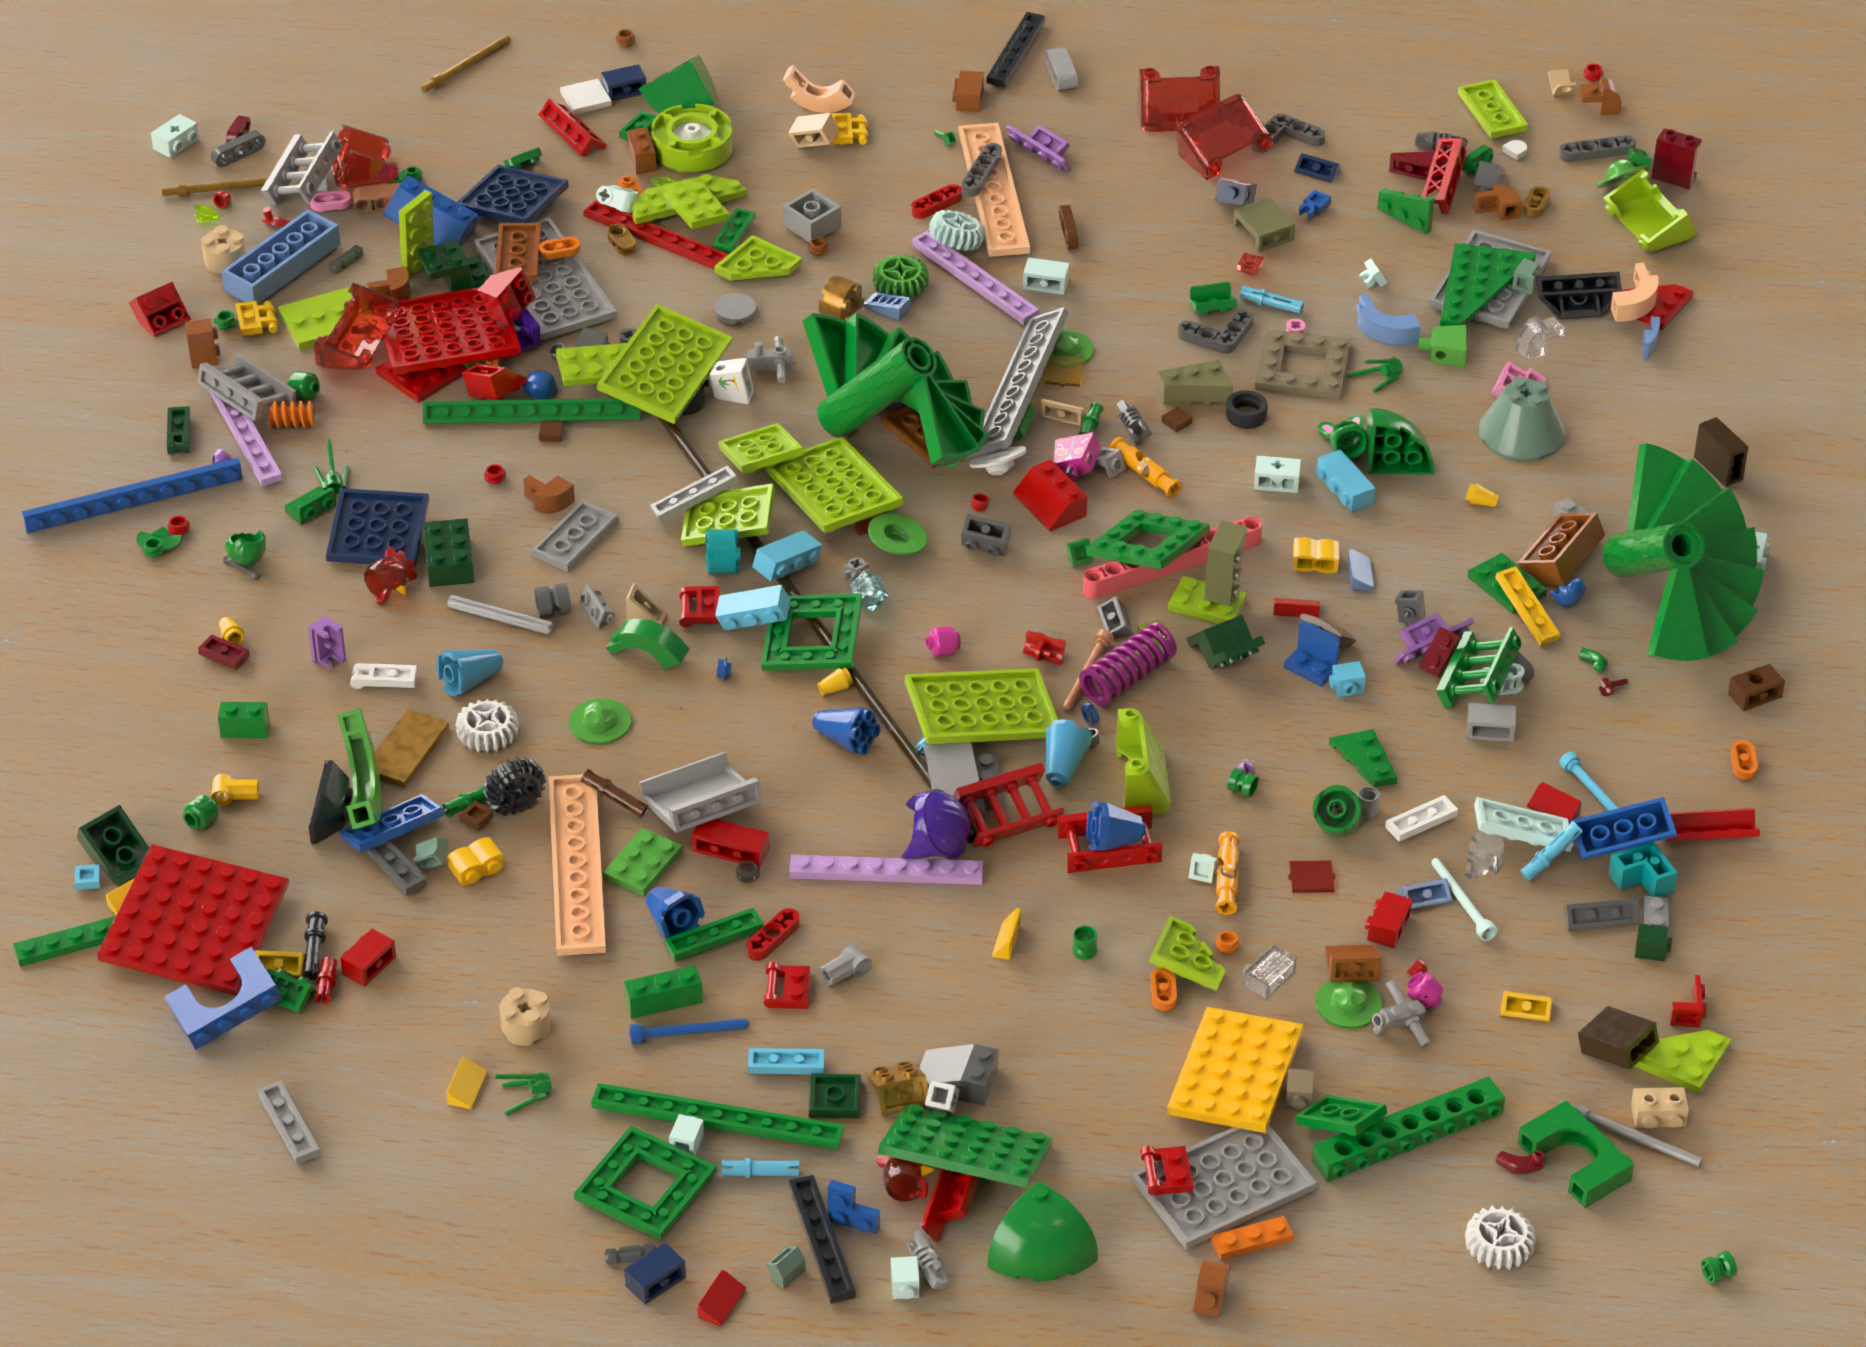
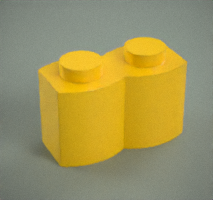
[1293,538,1339,573]
[447,837,505,886]

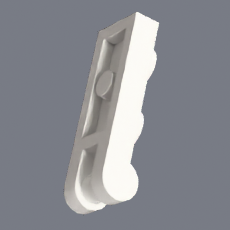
[350,663,417,689]

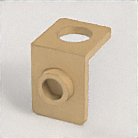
[1548,69,1577,96]

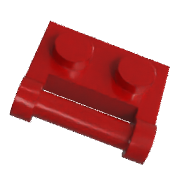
[679,586,720,627]
[763,962,810,1009]
[1140,1146,1194,1195]

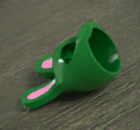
[1318,414,1368,459]

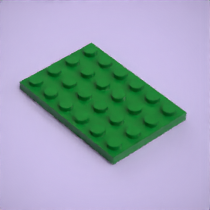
[878,1104,1053,1188]

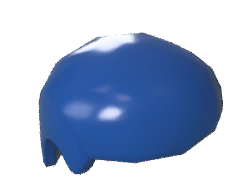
[523,370,558,400]
[1550,577,1586,607]

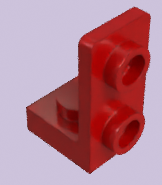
[1670,975,1707,1027]

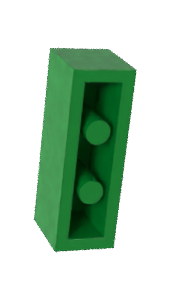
[623,965,703,1019]

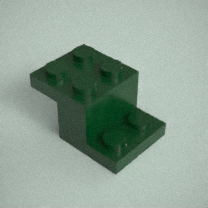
[417,240,490,292]
[1186,615,1265,669]

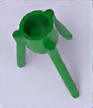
[1347,357,1403,392]
[313,439,349,495]
[494,1072,552,1115]

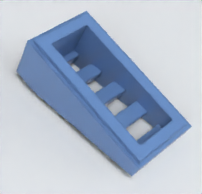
[864,292,910,321]

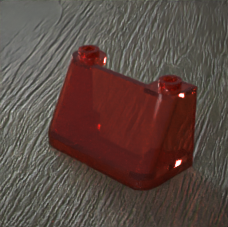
[1137,66,1221,132]
[1177,94,1273,180]
[331,124,399,189]
[314,283,402,370]

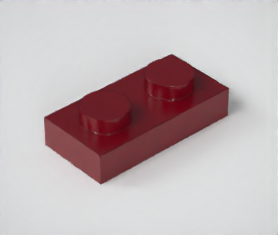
[1418,627,1462,678]
[198,634,250,670]

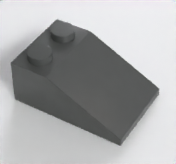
[919,1044,999,1106]

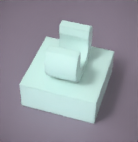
[1360,259,1388,288]
[1188,853,1217,883]

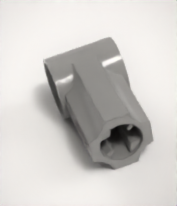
[1337,786,1380,818]
[820,944,872,986]

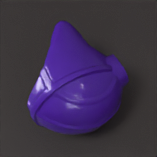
[901,789,971,859]

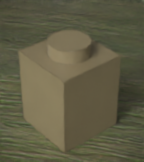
[1286,1069,1314,1110]

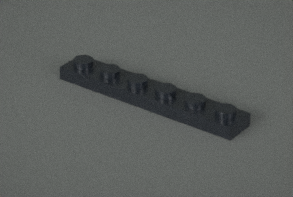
[986,12,1045,87]
[789,1175,856,1304]

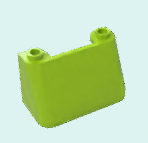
[1603,169,1697,252]
[1116,708,1171,815]

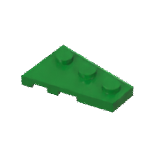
[1377,189,1435,234]
[1329,729,1397,788]

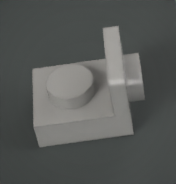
[1095,447,1127,478]

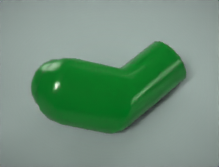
[1579,647,1608,672]

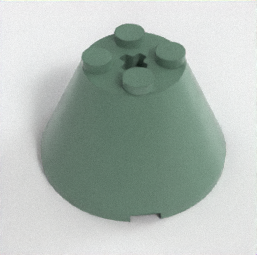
[1478,377,1566,461]

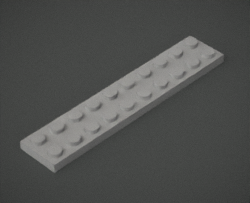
[973,307,1069,457]

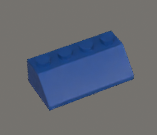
[383,176,478,246]
[1571,797,1677,860]

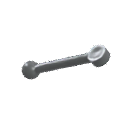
[223,556,260,580]

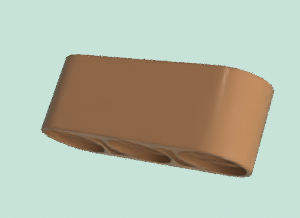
[352,183,401,214]

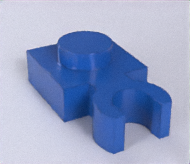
[1298,190,1332,220]

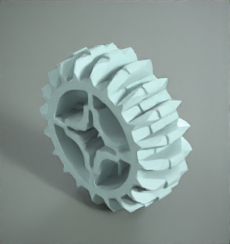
[929,210,985,251]

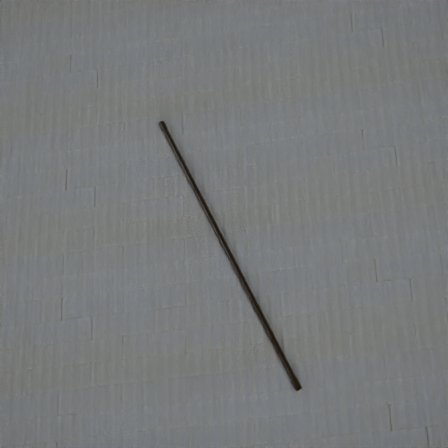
[656,416,978,843]

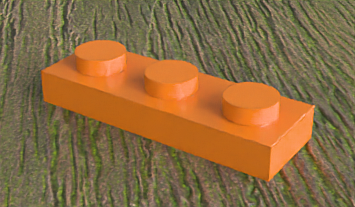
[1211,1216,1294,1261]

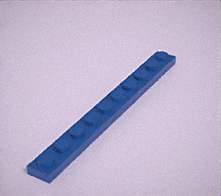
[22,458,243,533]

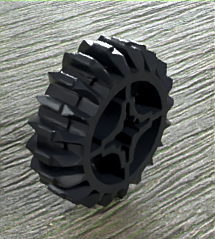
[483,756,547,816]

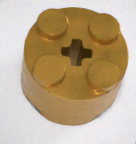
[819,275,865,321]

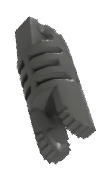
[1415,131,1468,151]
[1116,399,1152,445]

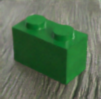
[218,702,270,739]

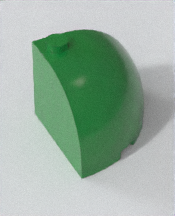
[639,55,718,113]
[1366,408,1434,475]
[987,1180,1098,1281]

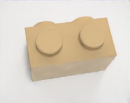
[789,113,839,148]
[1631,1087,1689,1128]

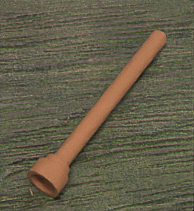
[1063,629,1114,711]

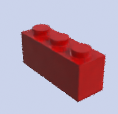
[692,819,770,869]

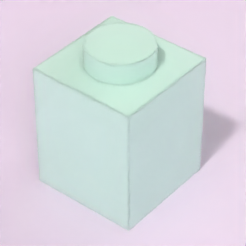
[669,1114,704,1156]
[891,1256,919,1299]

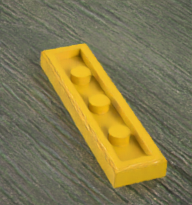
[1495,566,1561,646]

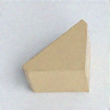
[626,583,667,625]

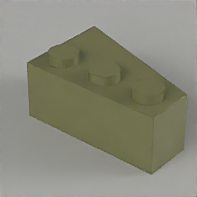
[1157,360,1233,406]
[1204,520,1248,606]

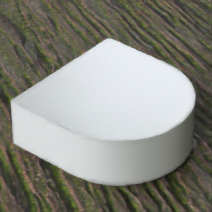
[1502,140,1527,160]

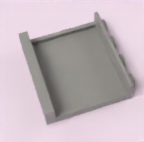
[639,752,763,833]

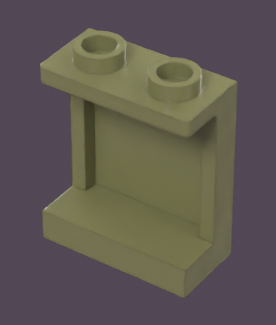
[1233,197,1295,252]

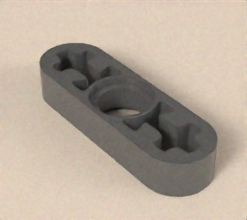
[211,130,266,167]

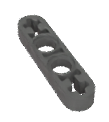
[1559,135,1636,162]
[962,143,1002,197]

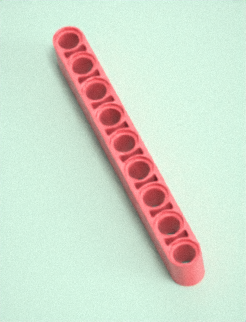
[1083,516,1262,599]

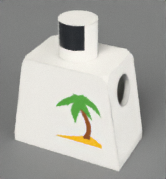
[703,358,754,404]

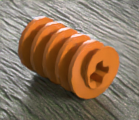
[269,401,315,428]

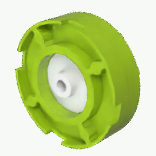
[652,104,733,173]

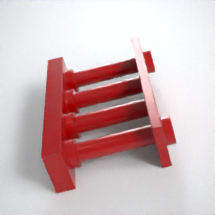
[953,762,1064,848]
[1057,805,1163,873]

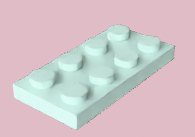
[1474,797,1573,852]

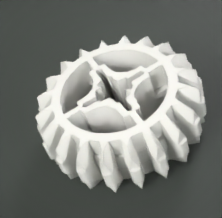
[455,698,519,753]
[1465,1205,1536,1271]

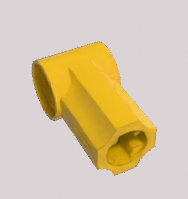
[211,774,260,806]

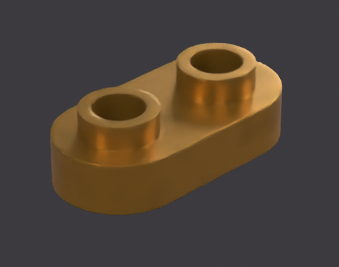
[1523,186,1550,217]

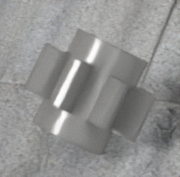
[843,558,871,586]

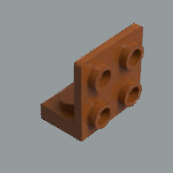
[1325,945,1381,982]

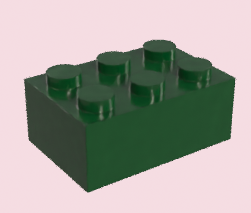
[423,518,474,587]

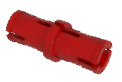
[315,957,338,1004]

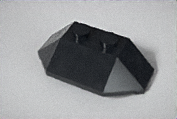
[1536,272,1622,319]
[309,760,353,844]

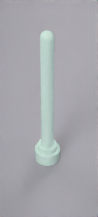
[1431,858,1498,941]

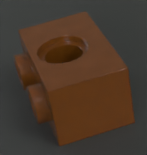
[1728,664,1785,711]

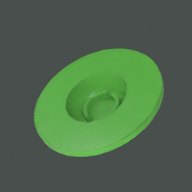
[1596,160,1650,188]
[1047,330,1093,369]
[868,513,927,556]
[569,698,631,744]
[1315,981,1382,1029]

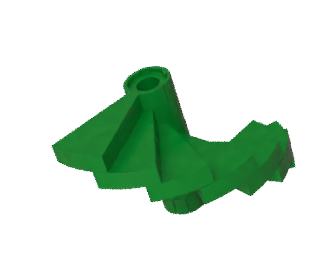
[802,313,989,468]
[1602,443,1765,662]

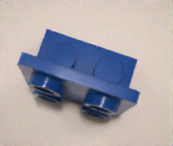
[1284,620,1340,687]

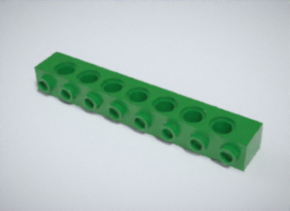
[1312,1076,1505,1182]

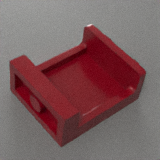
[1651,128,1702,190]

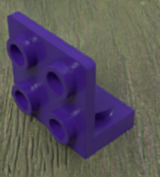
[502,308,541,358]

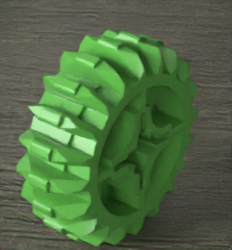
[872,254,929,299]

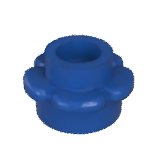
[716,658,732,680]

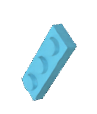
[748,1048,824,1074]

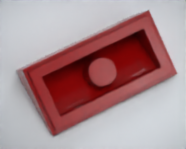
[1273,597,1320,618]
[1527,782,1582,824]
[697,1269,746,1327]

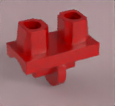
[1022,630,1066,665]

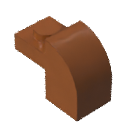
[1579,77,1622,115]
[1473,185,1522,221]
[367,266,410,304]
[523,475,575,513]
[1193,1260,1231,1317]

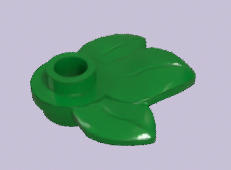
[136,526,182,558]

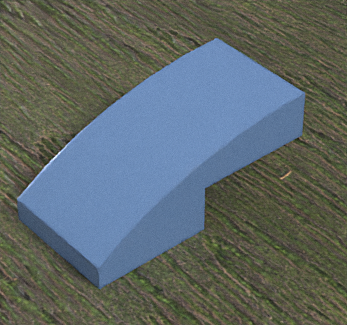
[1642,317,1660,360]

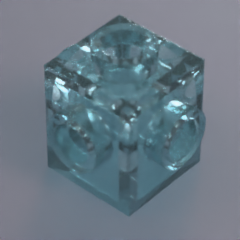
[849,570,889,611]

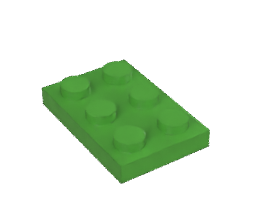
[603,828,683,897]

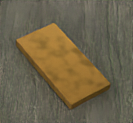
[375,708,449,787]

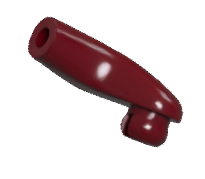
[1495,1151,1546,1174]

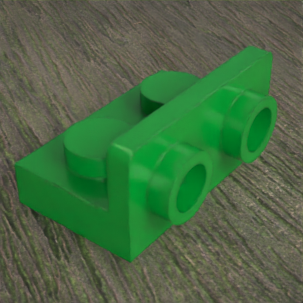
[284,486,337,525]
[267,968,317,1014]

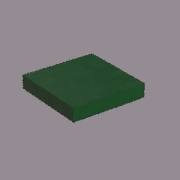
[809,1074,861,1119]

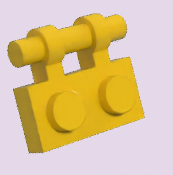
[831,113,869,145]
[235,301,278,336]

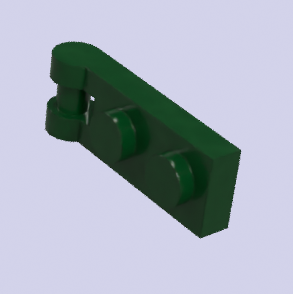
[167,406,190,454]

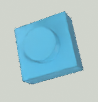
[75,864,101,890]

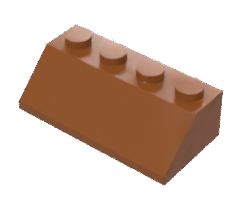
[1518,513,1605,586]

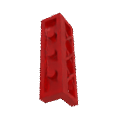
[538,98,607,157]
[1422,138,1467,213]
[1664,808,1760,842]

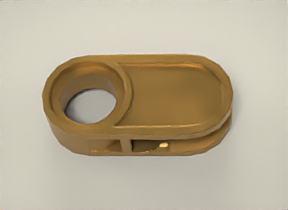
[607,224,637,256]

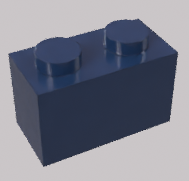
[601,64,647,101]
[624,1243,686,1305]

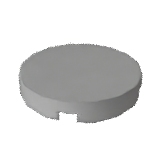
[714,293,756,325]

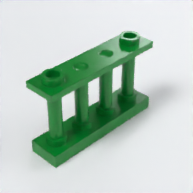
[1436,627,1522,708]

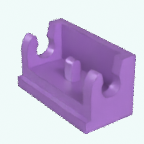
[308,616,346,668]

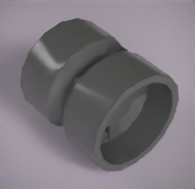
[534,583,571,617]

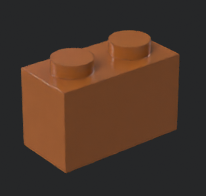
[952,70,984,112]
[627,128,656,174]
[185,318,220,368]

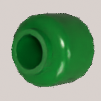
[287,371,320,401]
[183,795,219,830]

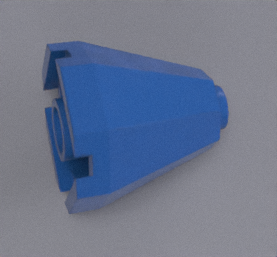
[1086,802,1146,851]
[646,887,705,939]

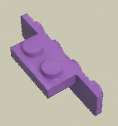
[1006,125,1071,173]
[1393,612,1474,664]

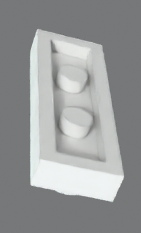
[1385,795,1458,842]

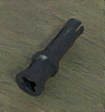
[303,911,328,980]

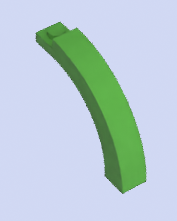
[337,708,382,829]

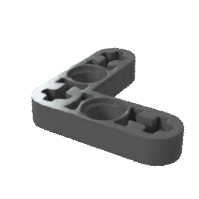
[1251,114,1325,153]
[1178,309,1254,353]

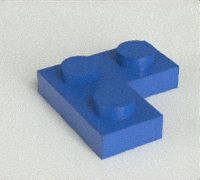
[827,1180,880,1234]

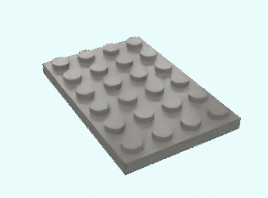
[1429,229,1552,329]
[1131,1125,1317,1249]

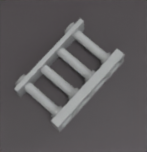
[261,131,343,206]
[197,353,296,421]

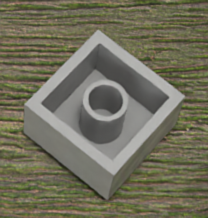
[783,188,842,243]

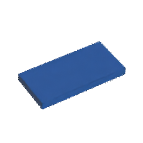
[339,794,445,853]

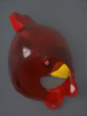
[364,547,417,604]
[876,1156,934,1202]

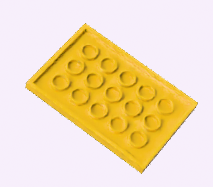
[1167,1007,1303,1133]

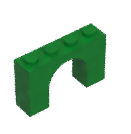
[1517,1100,1634,1208]

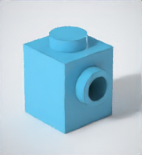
[1329,661,1366,697]

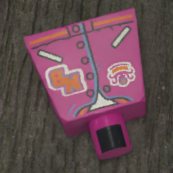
[1054,432,1102,482]

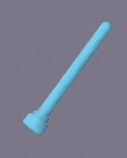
[1559,751,1618,811]

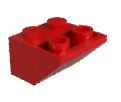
[478,267,536,326]
[129,281,191,337]
[462,364,528,400]

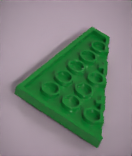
[1440,243,1536,326]

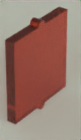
[1288,860,1335,893]

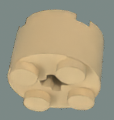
[201,225,245,274]
[499,987,551,1046]

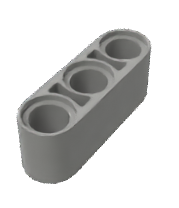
[1045,47,1078,90]

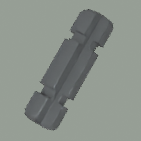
[329,245,364,273]
[605,1243,655,1264]

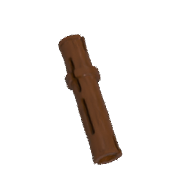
[580,769,648,818]

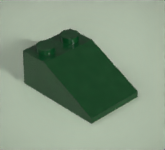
[77,805,149,887]

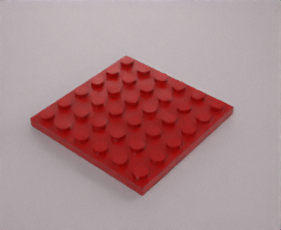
[374,287,521,375]
[97,844,289,996]

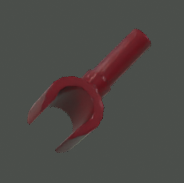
[1599,678,1628,696]

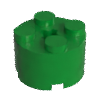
[1313,785,1363,837]

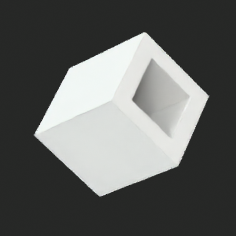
[925,1080,960,1115]

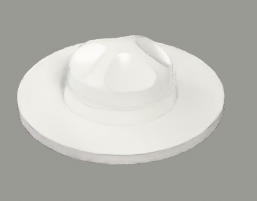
[969,446,1027,475]

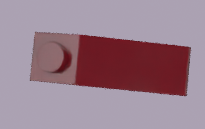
[1389,151,1448,183]

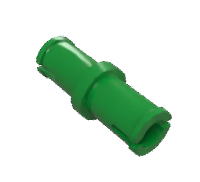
[1078,402,1103,435]
[442,786,486,818]

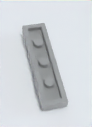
[650,465,739,523]
[257,1081,321,1164]

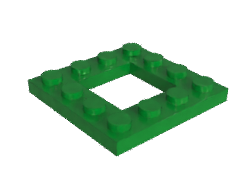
[1086,510,1210,570]
[761,593,863,671]
[574,1126,717,1241]

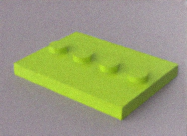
[277,285,379,350]
[681,483,775,547]

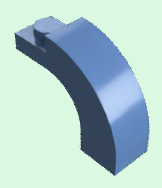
[1356,293,1421,345]

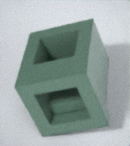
[1512,258,1541,295]

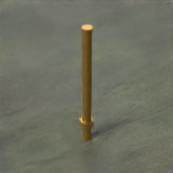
[421,35,511,93]
[161,177,269,197]

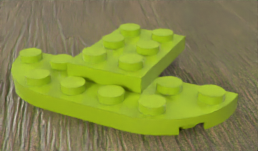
[632,174,747,229]

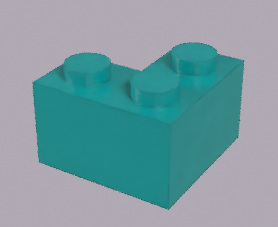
[1608,842,1678,897]

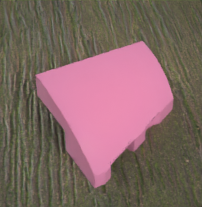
[1491,361,1547,397]

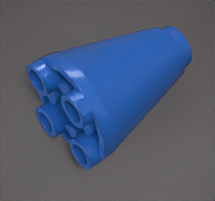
[812,708,881,755]

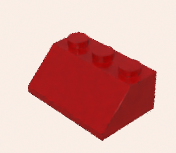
[1013,459,1087,532]

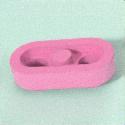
[310,190,352,212]

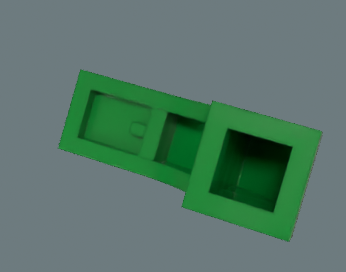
[606,619,690,669]

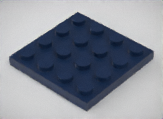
[457,164,569,223]
[326,488,430,567]

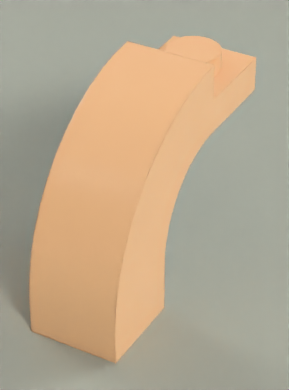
[783,65,856,113]
[1611,263,1659,322]

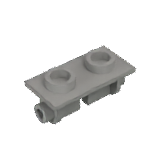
[579,583,615,629]

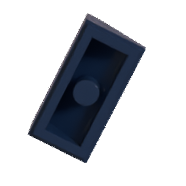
[1294,153,1341,183]

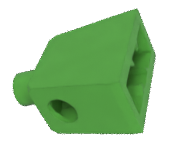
[1418,325,1467,367]

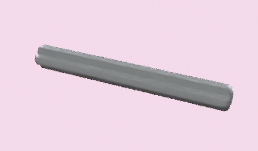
[447,595,553,635]

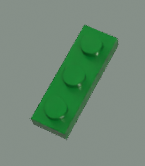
[1627,147,1652,167]
[712,208,756,254]

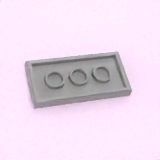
[531,500,619,572]
[924,742,985,814]

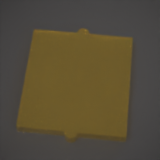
[1045,354,1084,387]

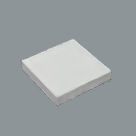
[560,79,612,115]

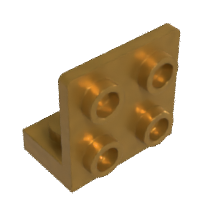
[866,1061,928,1115]

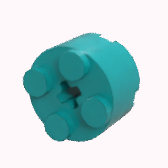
[705,529,741,575]

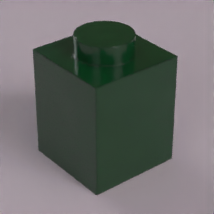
[1635,923,1672,961]

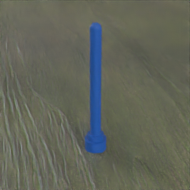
[629,1019,749,1045]

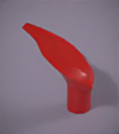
[262,207,291,226]

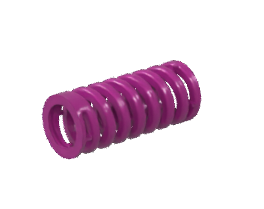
[1079,622,1177,706]

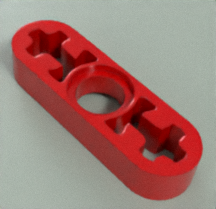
[911,184,962,219]
[746,908,800,961]

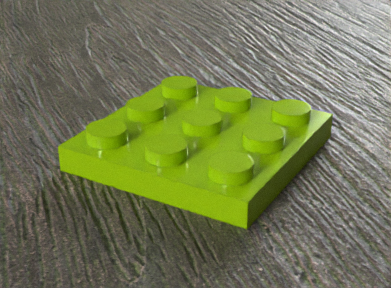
[718,423,804,474]

